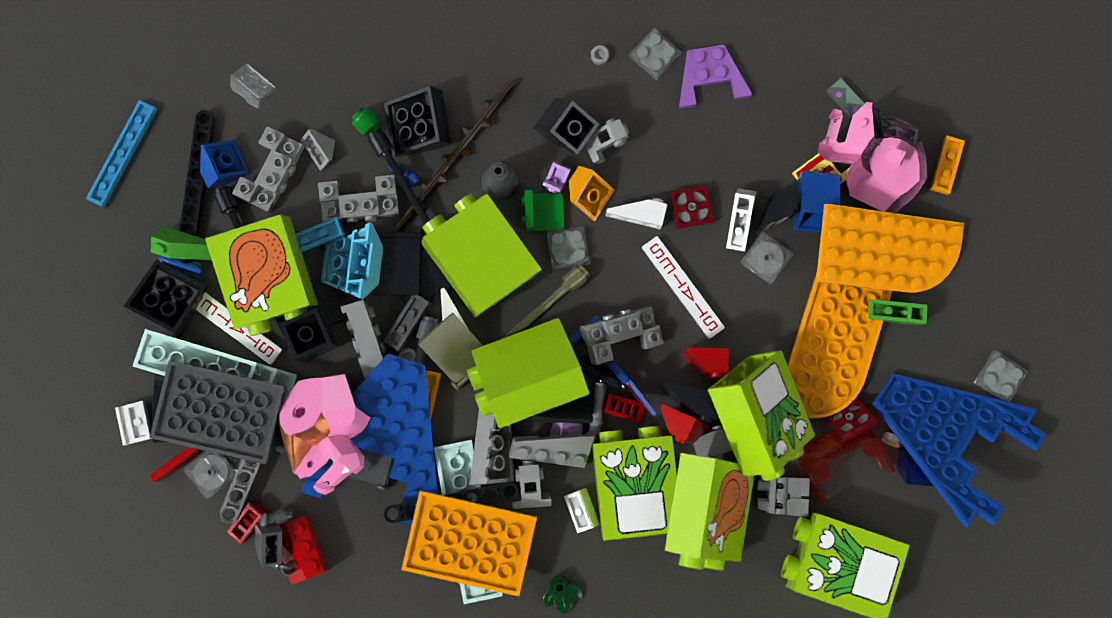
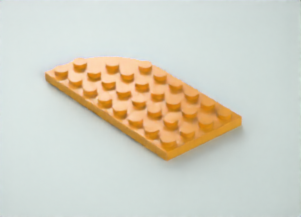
[816,204,964,293]
[787,272,892,419]

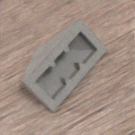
[300,129,335,171]

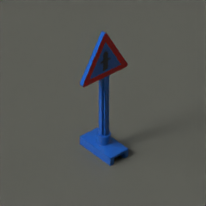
[568,315,657,417]

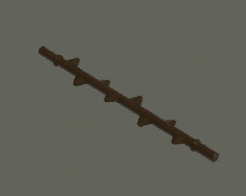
[395,80,516,231]

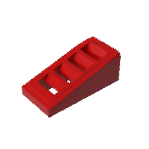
[603,394,645,423]
[227,500,269,544]

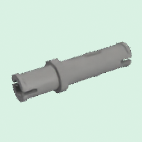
[589,383,607,442]

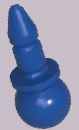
[388,165,420,187]

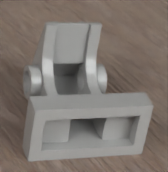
[585,118,629,164]
[512,461,552,509]

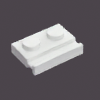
[115,401,152,446]

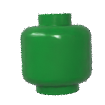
[352,107,380,135]

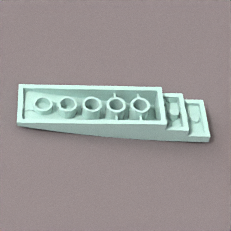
[133,329,299,401]
[434,440,503,604]

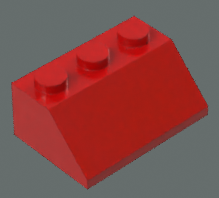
[682,347,729,380]
[279,514,329,585]

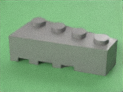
[341,300,387,379]
[470,409,514,485]

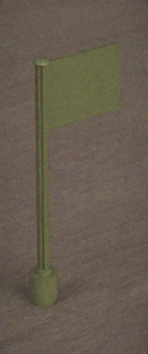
[417,264,590,390]

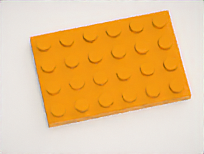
[401,490,537,596]

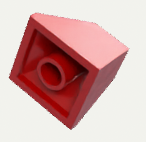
[661,404,709,445]

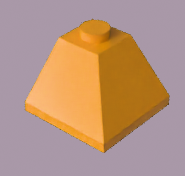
[569,166,614,221]

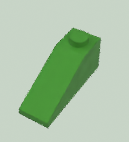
[151,225,212,260]
[868,299,928,326]

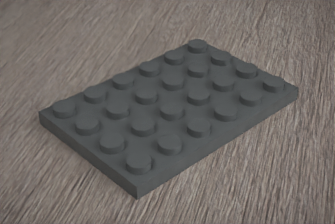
[150,360,286,464]

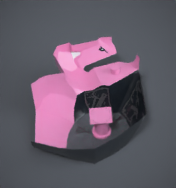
[818,102,927,214]

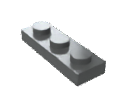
[384,295,432,352]

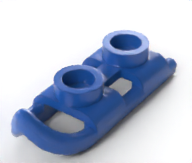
[158,255,204,281]

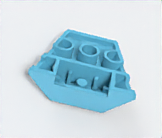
[321,222,383,299]

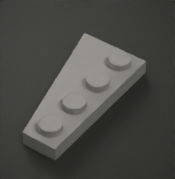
[509,432,595,468]

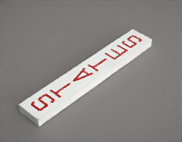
[642,236,725,339]
[196,292,283,365]

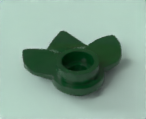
[543,576,582,614]

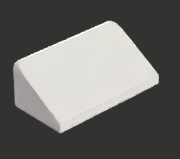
[564,488,599,533]

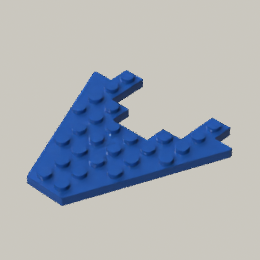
[290,353,438,525]
[872,373,1047,528]

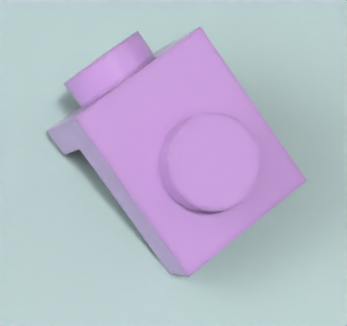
[543,161,571,193]
[551,423,582,436]

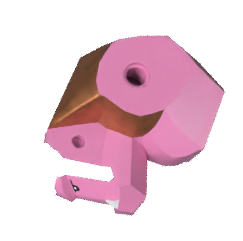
[278,372,370,495]

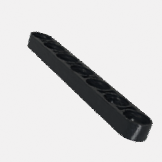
[179,110,215,236]
[384,482,519,523]

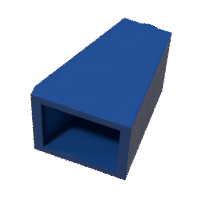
[793,171,840,232]

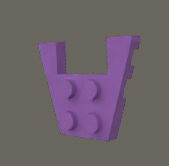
[679,45,752,109]

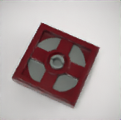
[669,185,714,229]
[824,397,878,442]

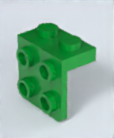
[521,190,564,232]

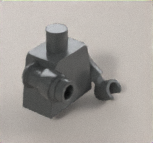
[255,508,296,576]

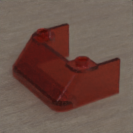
[797,429,896,504]

